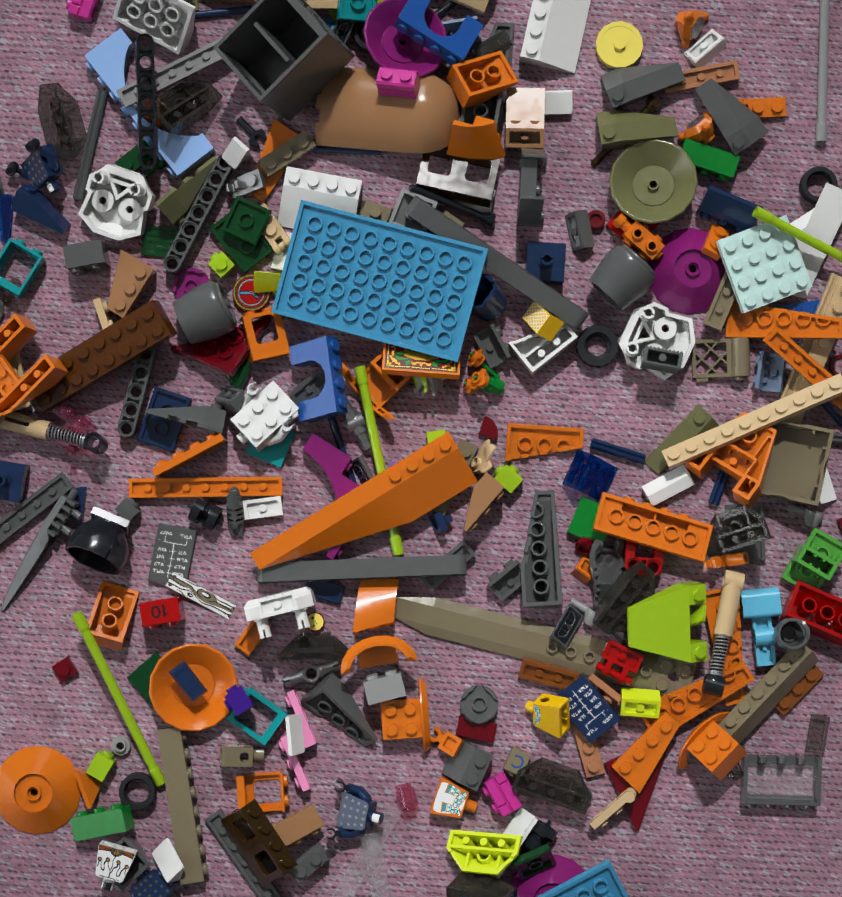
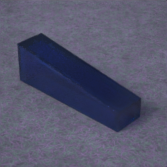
[0,194,15,243]

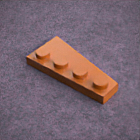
[505,423,584,461]

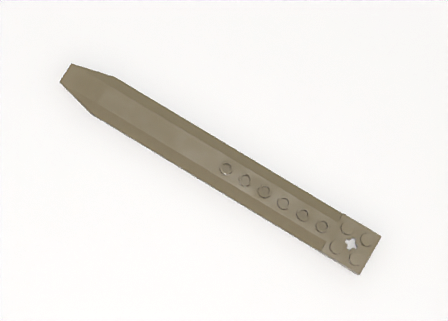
[395,597,697,695]

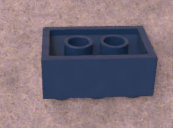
[696,185,763,233]

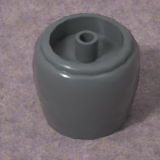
[589,244,656,311]
[173,281,237,344]

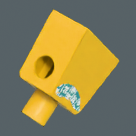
[525,694,570,738]

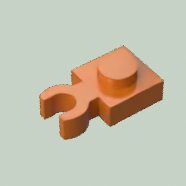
[430,727,465,758]

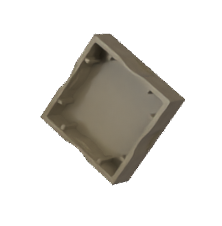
[761,420,835,507]

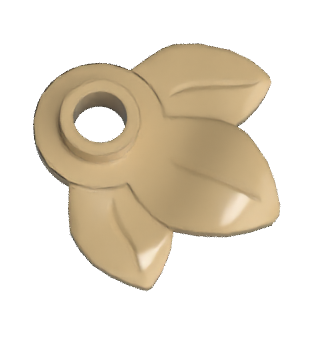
[471,439,497,474]

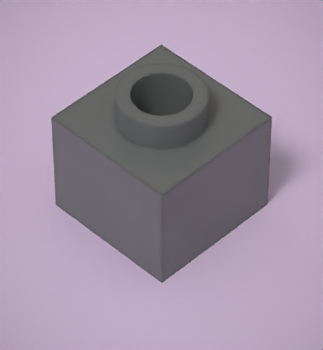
[114,498,141,522]

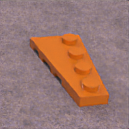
[250,119,298,203]
[611,711,680,794]

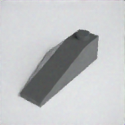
[695,78,768,155]

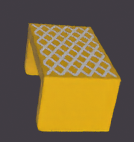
[522,301,564,341]

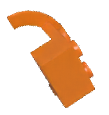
[342,351,411,420]
[341,635,418,674]
[380,677,431,754]
[678,712,747,781]

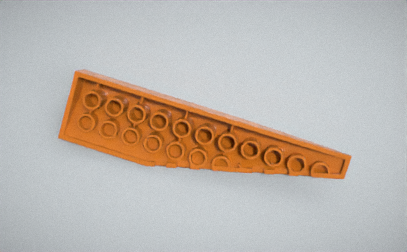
[250,432,478,570]

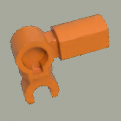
[704,552,749,569]

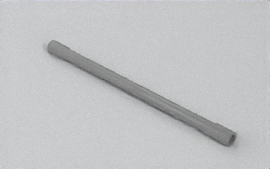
[815,0,830,143]

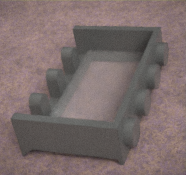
[740,754,822,809]

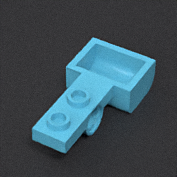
[740,587,782,667]

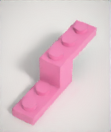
[279,688,317,792]

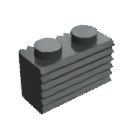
[640,345,683,374]
[289,841,329,884]

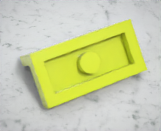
[620,687,661,718]

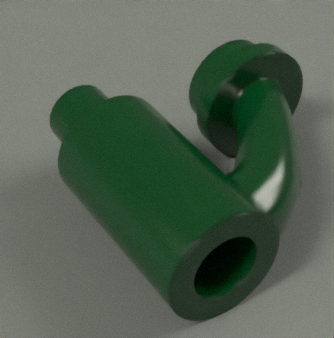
[225,358,252,389]

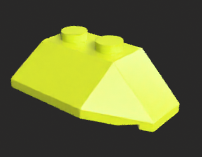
[446,830,522,876]

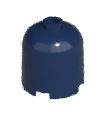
[472,274,507,321]

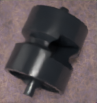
[187,497,223,531]
[523,820,558,851]

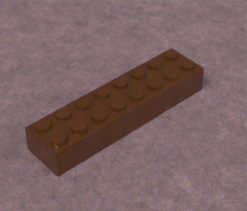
[35,300,177,412]

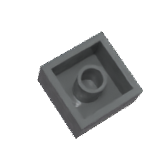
[63,239,111,276]

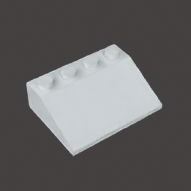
[112,0,196,55]
[519,0,591,74]
[278,166,363,229]

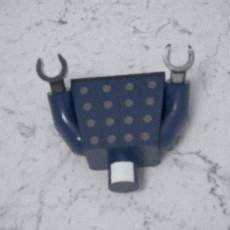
[5,138,63,194]
[326,779,384,840]
[130,868,186,897]

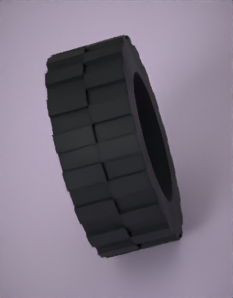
[576,325,619,368]

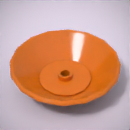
[149,643,238,732]
[0,746,81,835]

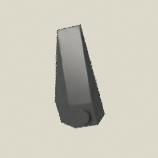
[601,62,686,110]
[144,403,226,433]
[300,673,378,747]

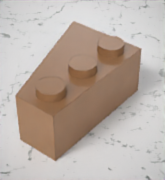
[107,249,156,318]
[266,804,324,853]

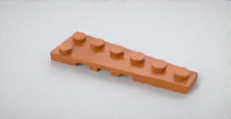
[725,300,842,339]
[705,588,745,706]
[641,662,755,728]

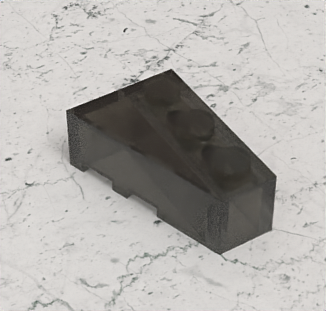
[446,871,517,897]

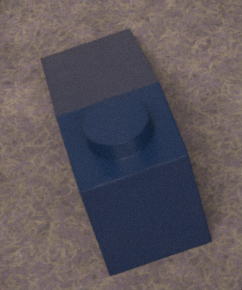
[11,184,71,234]

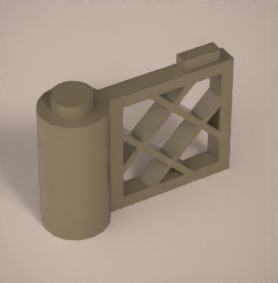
[692,337,751,382]

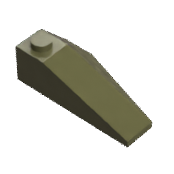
[596,110,678,151]
[155,156,217,226]
[645,404,719,474]

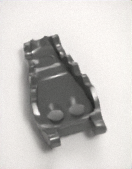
[589,539,624,610]

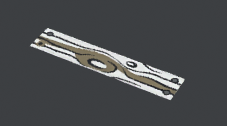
[165,572,236,619]

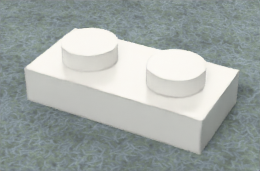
[243,496,284,520]

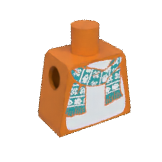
[430,775,478,818]

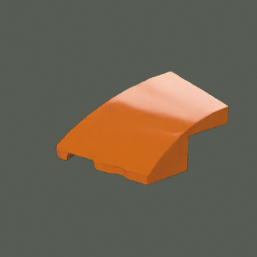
[447,116,506,159]
[353,579,399,635]

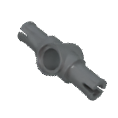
[343,396,371,451]
[282,658,341,688]

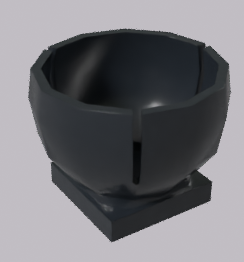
[65,506,130,575]

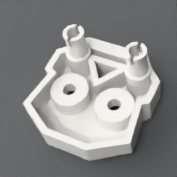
[78,164,156,241]
[618,302,695,381]
[244,587,316,639]

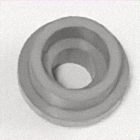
[111,736,131,755]

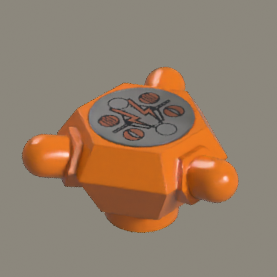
[674,10,709,49]
[678,111,715,144]

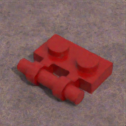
[595,639,644,685]

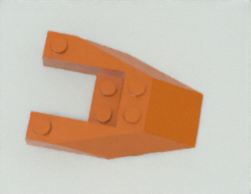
[0,313,68,418]

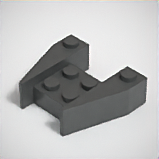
[516,148,547,227]

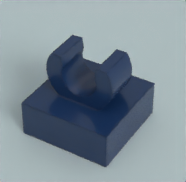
[428,512,453,534]

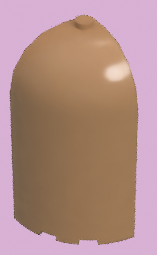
[315,67,461,153]

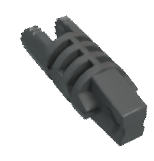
[226,486,245,536]

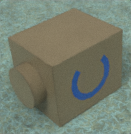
[503,745,531,777]

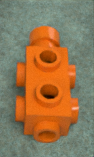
[612,212,665,261]

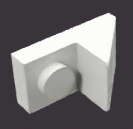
[222,136,252,169]

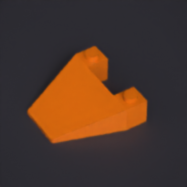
[685,411,777,509]

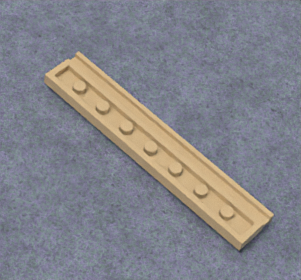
[779,273,842,425]

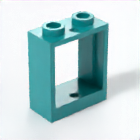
[0,238,46,299]
[227,686,288,746]

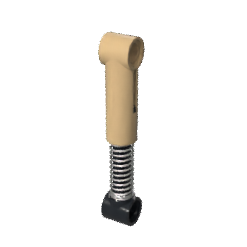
[0,412,108,455]
[702,570,745,697]

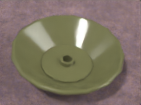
[609,139,698,224]

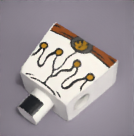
[95,840,138,891]

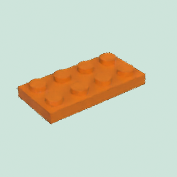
[152,432,228,477]

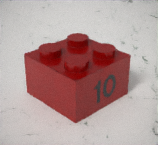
[139,596,186,630]

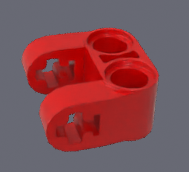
[623,540,664,577]

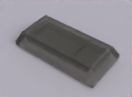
[471,30,513,58]
[805,713,830,755]

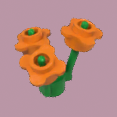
[463,348,505,395]

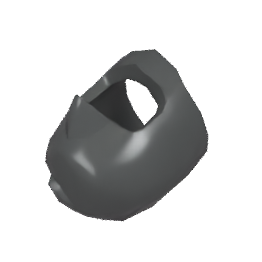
[773,618,810,650]

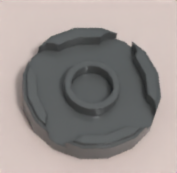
[460,685,498,724]

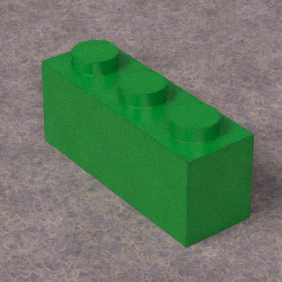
[681,138,740,182]
[70,803,135,841]

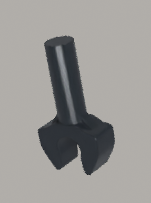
[236,116,267,148]

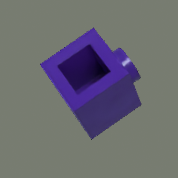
[224,684,254,716]

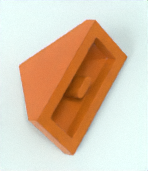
[74,768,102,810]

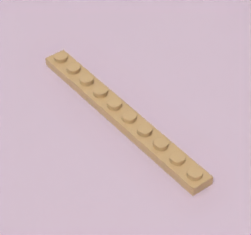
[662,373,842,470]

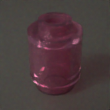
[395,782,419,812]

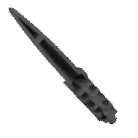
[1,488,83,613]

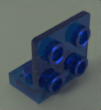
[562,450,618,501]

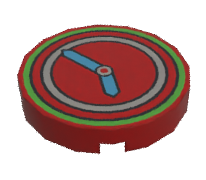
[232,274,271,312]

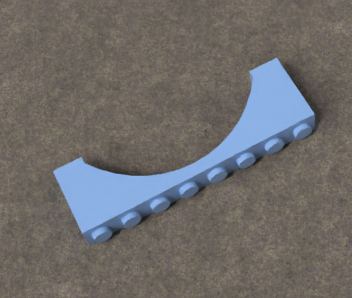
[84,28,215,179]

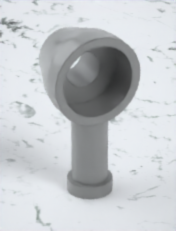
[787,502,824,527]
[569,597,604,627]

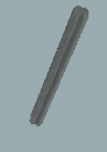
[73,90,108,201]

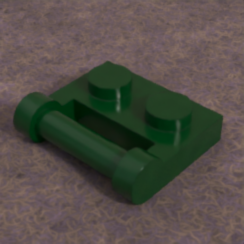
[115,140,165,179]

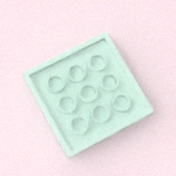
[715,215,813,314]

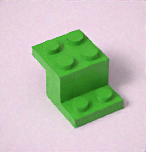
[781,527,842,589]

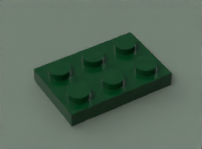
[209,213,274,274]

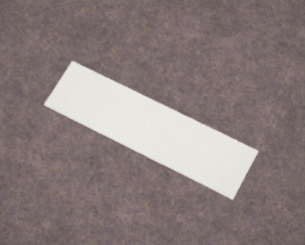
[793,183,842,298]

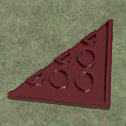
[171,316,271,377]
[604,741,671,831]

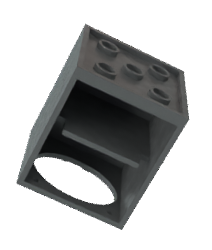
[213,0,355,121]

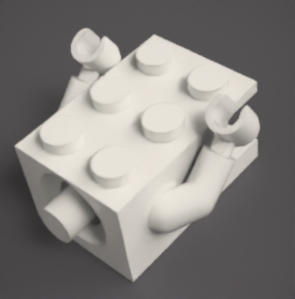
[230,381,299,452]

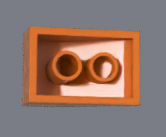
[446,50,519,109]
[88,581,140,651]

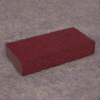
[455,715,497,743]

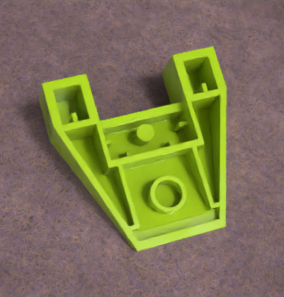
[627,581,708,663]

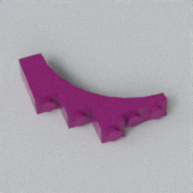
[303,433,359,560]

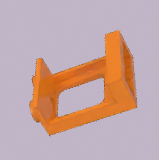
[239,307,290,364]
[236,771,290,812]

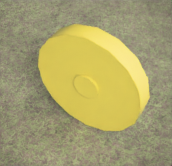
[595,21,643,69]

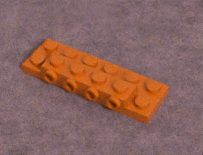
[592,492,713,563]

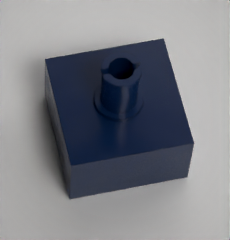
[525,241,566,284]
[0,460,30,503]

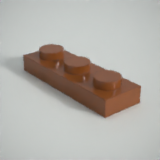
[518,657,579,689]
[775,665,824,716]

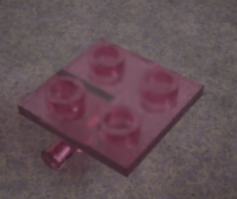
[52,404,96,455]

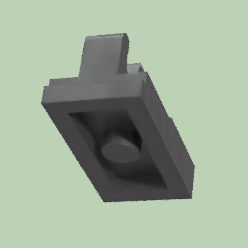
[225,169,267,200]

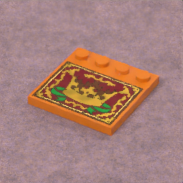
[381,343,461,380]

